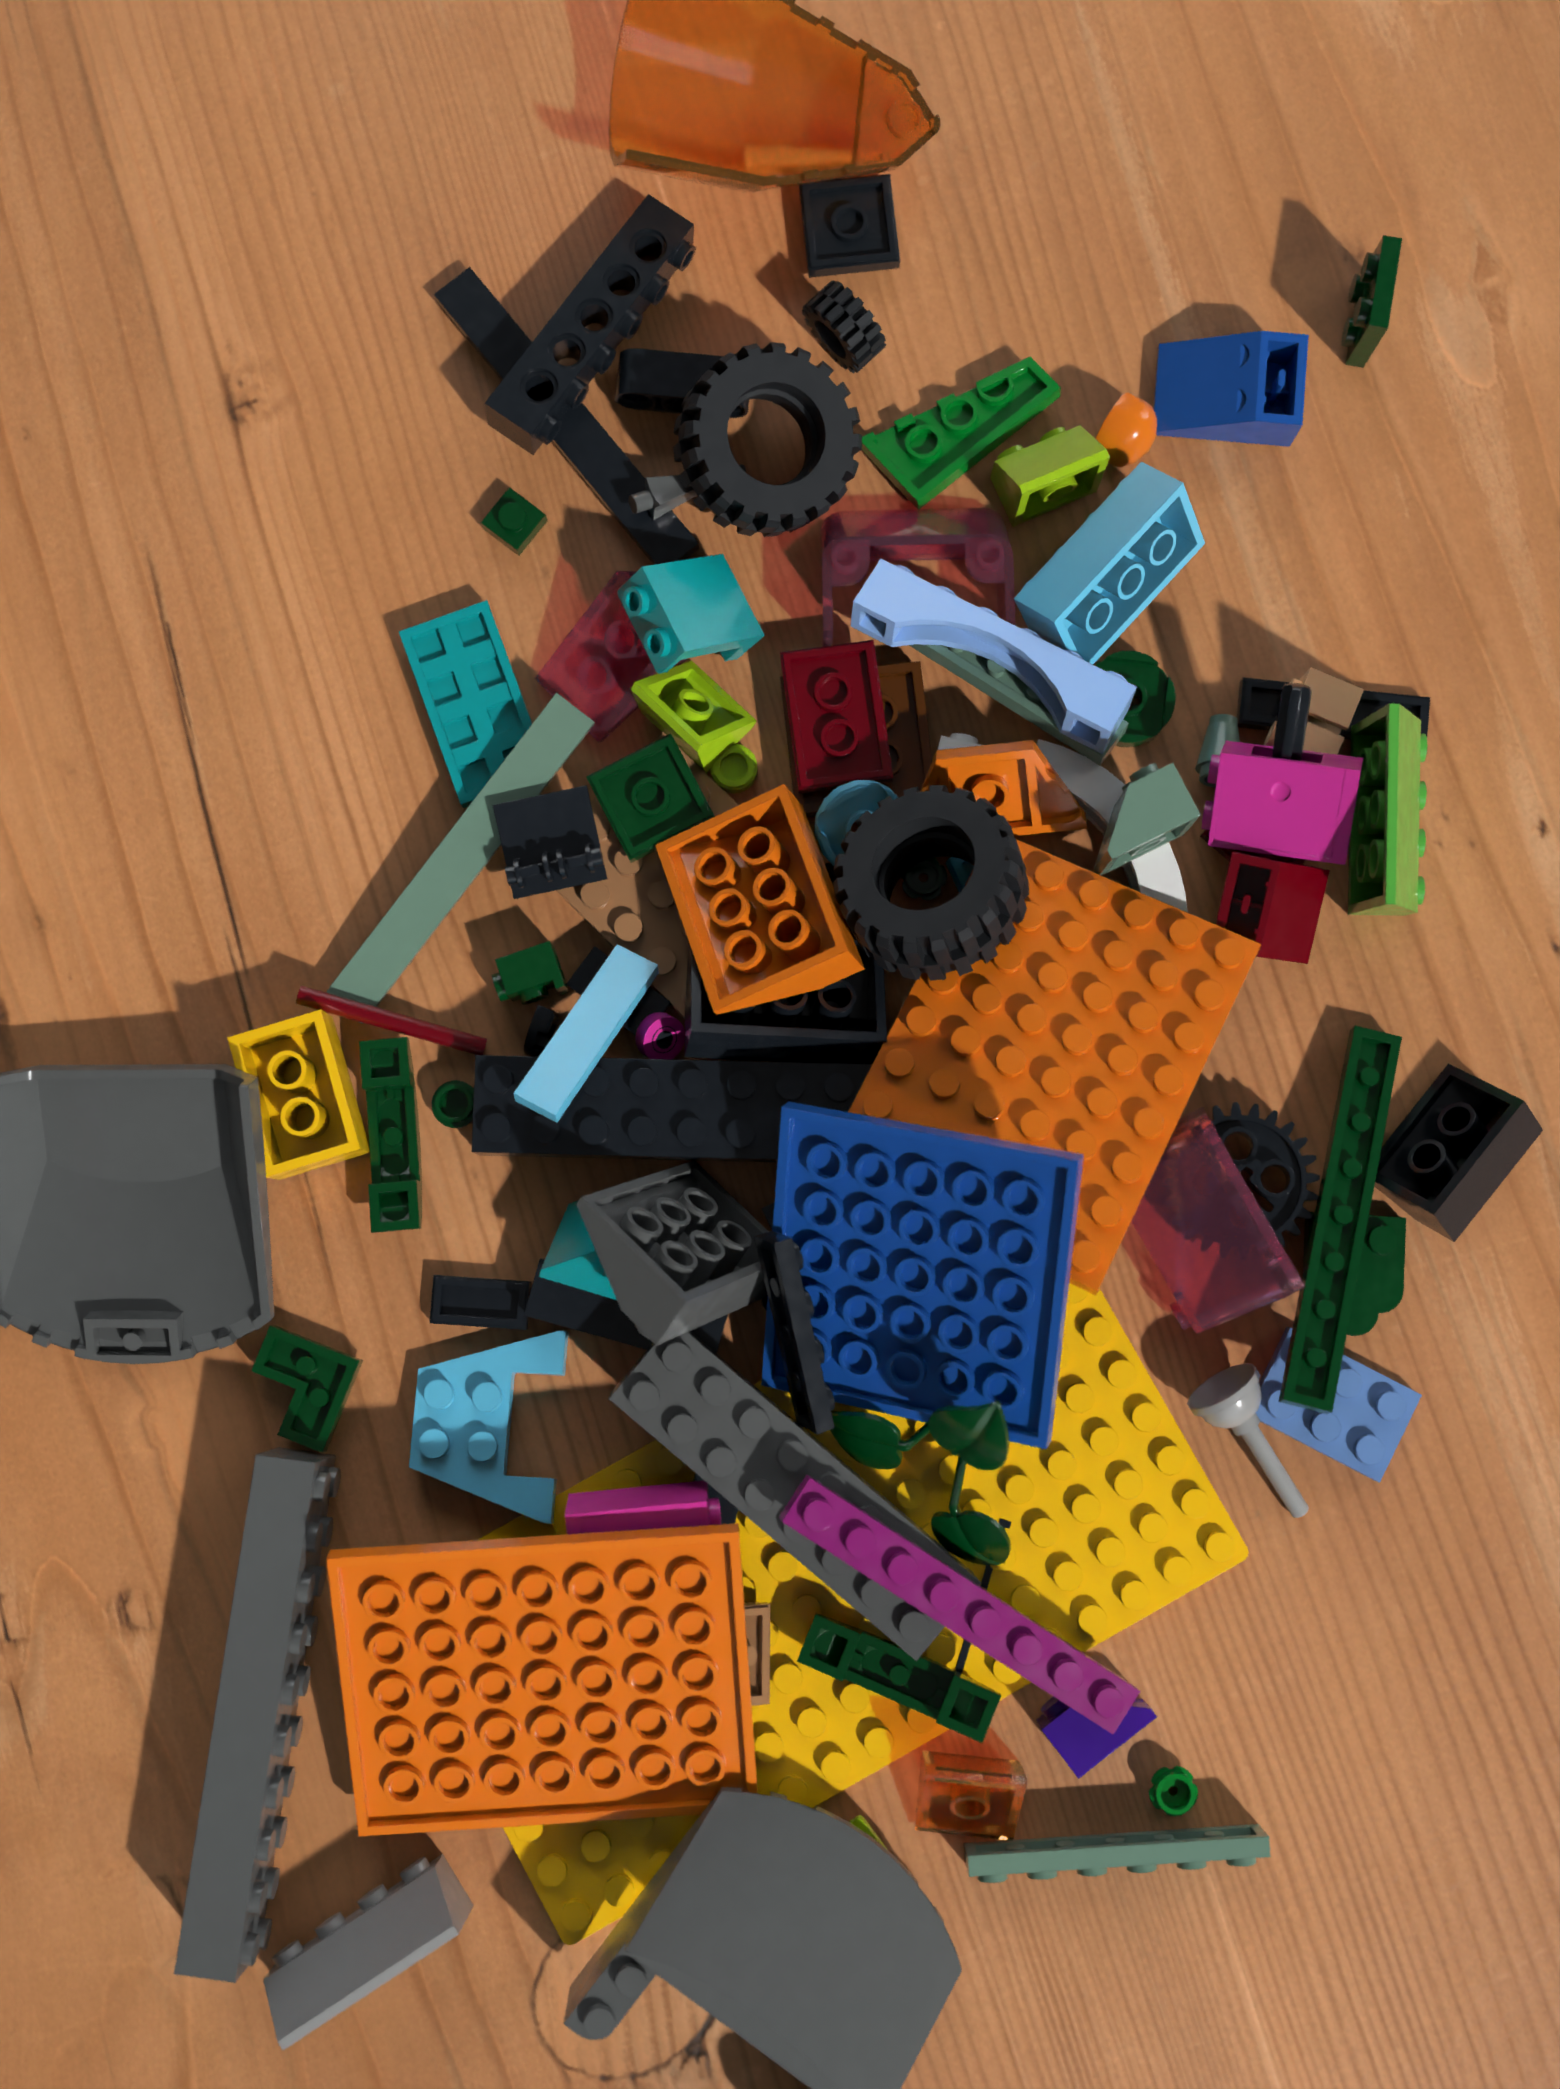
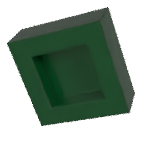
[481,487,548,556]

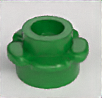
[1149,1766,1198,1817]

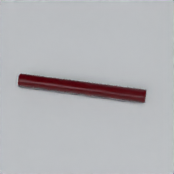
[296,985,487,1055]

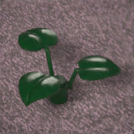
[830,1401,1011,1565]

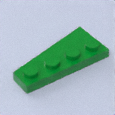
[862,356,1061,510]

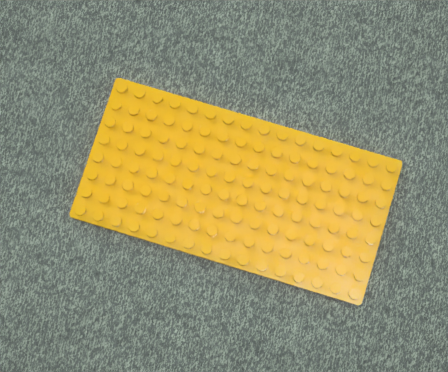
[478,1283,1249,1945]

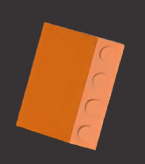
[655,784,865,1015]

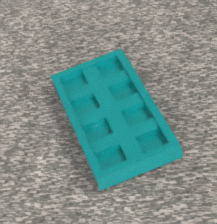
[399,600,532,809]

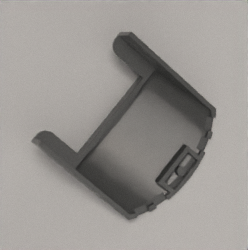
[563,1787,962,2089]

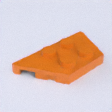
[920,740,1087,836]

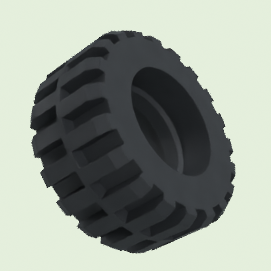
[673,342,862,537]
[833,785,1029,981]

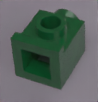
[492,941,570,1005]

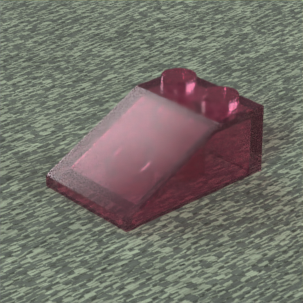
[534,571,686,742]

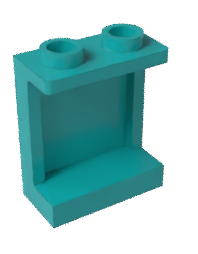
[617,554,765,674]

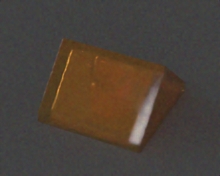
[915,1750,1027,1841]

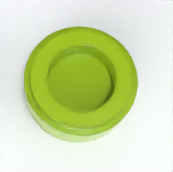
[711,744,758,793]

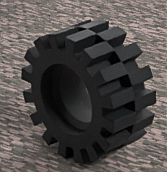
[802,280,886,373]

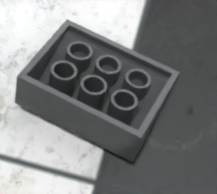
[576,1160,769,1346]

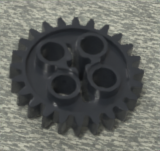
[1159,1102,1320,1260]

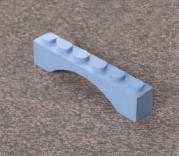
[850,559,1137,754]

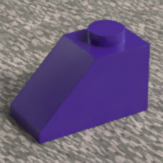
[1036,1696,1157,1779]

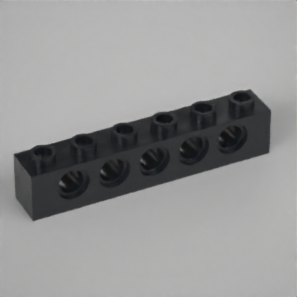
[484,194,696,455]

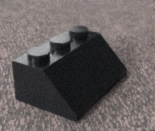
[1374,1063,1543,1242]

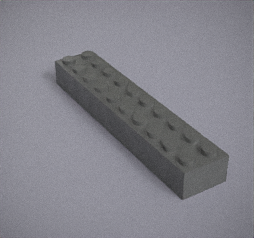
[174,1447,341,1983]

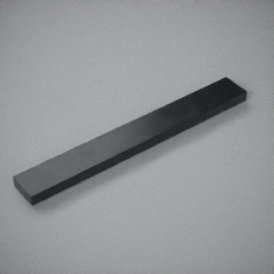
[434,267,700,565]

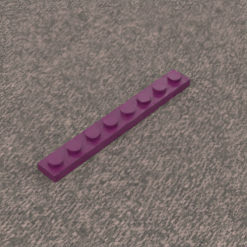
[779,1474,1140,1735]

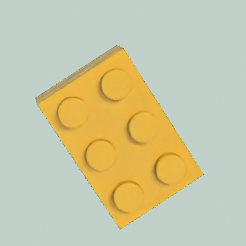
[227,1009,370,1180]

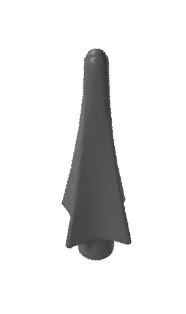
[628,464,746,521]

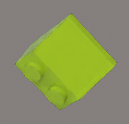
[990,425,1110,527]

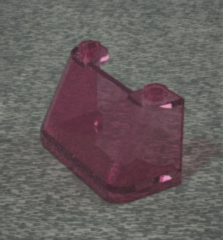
[1131,1106,1305,1334]

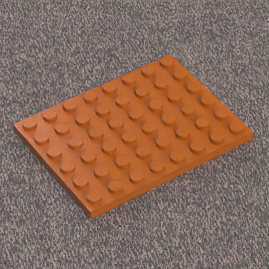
[848,839,1261,1295]
[326,1523,758,1837]

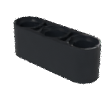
[615,348,749,418]

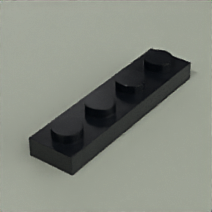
[754,1230,835,1435]

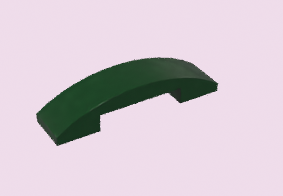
[359,1037,422,1233]
[797,1613,1001,1743]

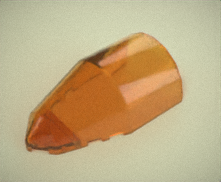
[608,0,941,193]

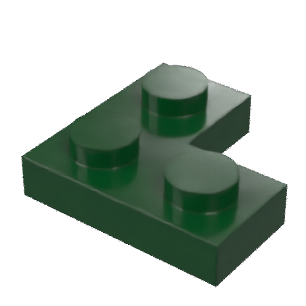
[251,1325,363,1453]

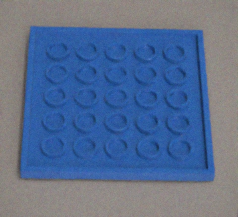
[761,1102,1084,1449]

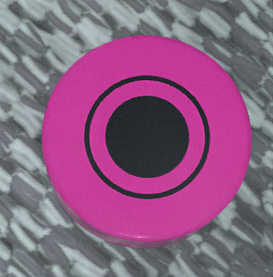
[635,1012,685,1060]

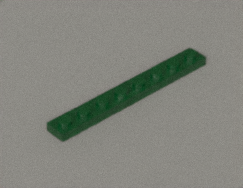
[1278,1025,1402,1414]

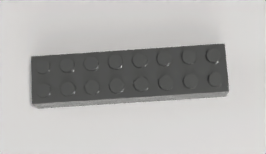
[609,1331,981,1661]

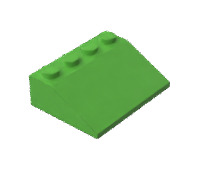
[1348,703,1428,916]

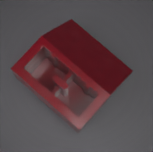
[1216,850,1330,964]

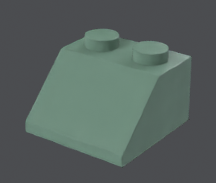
[1094,763,1201,876]

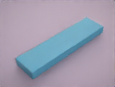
[513,944,659,1123]

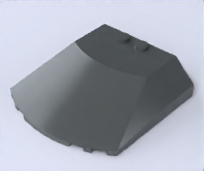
[0,1064,274,1364]

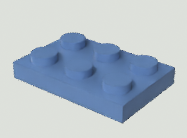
[1256,1327,1422,1483]

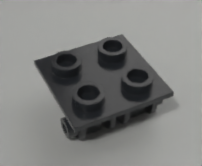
[493,785,608,899]

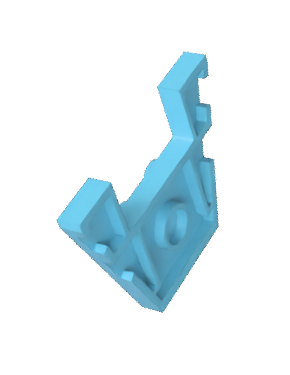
[409,1330,569,1524]

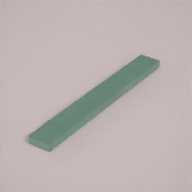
[326,692,595,1024]

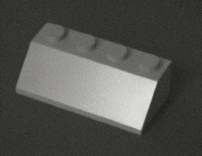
[263,1854,474,2050]

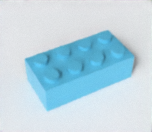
[1013,462,1205,664]

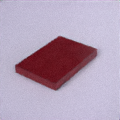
[780,640,893,794]

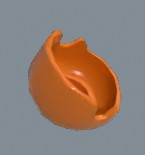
[1095,393,1157,468]

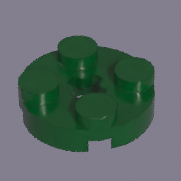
[1095,651,1176,747]

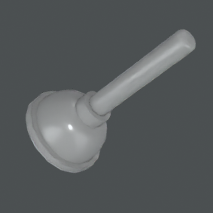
[1187,1363,1309,1518]

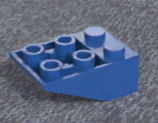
[1153,331,1309,447]

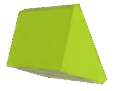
[631,660,757,773]

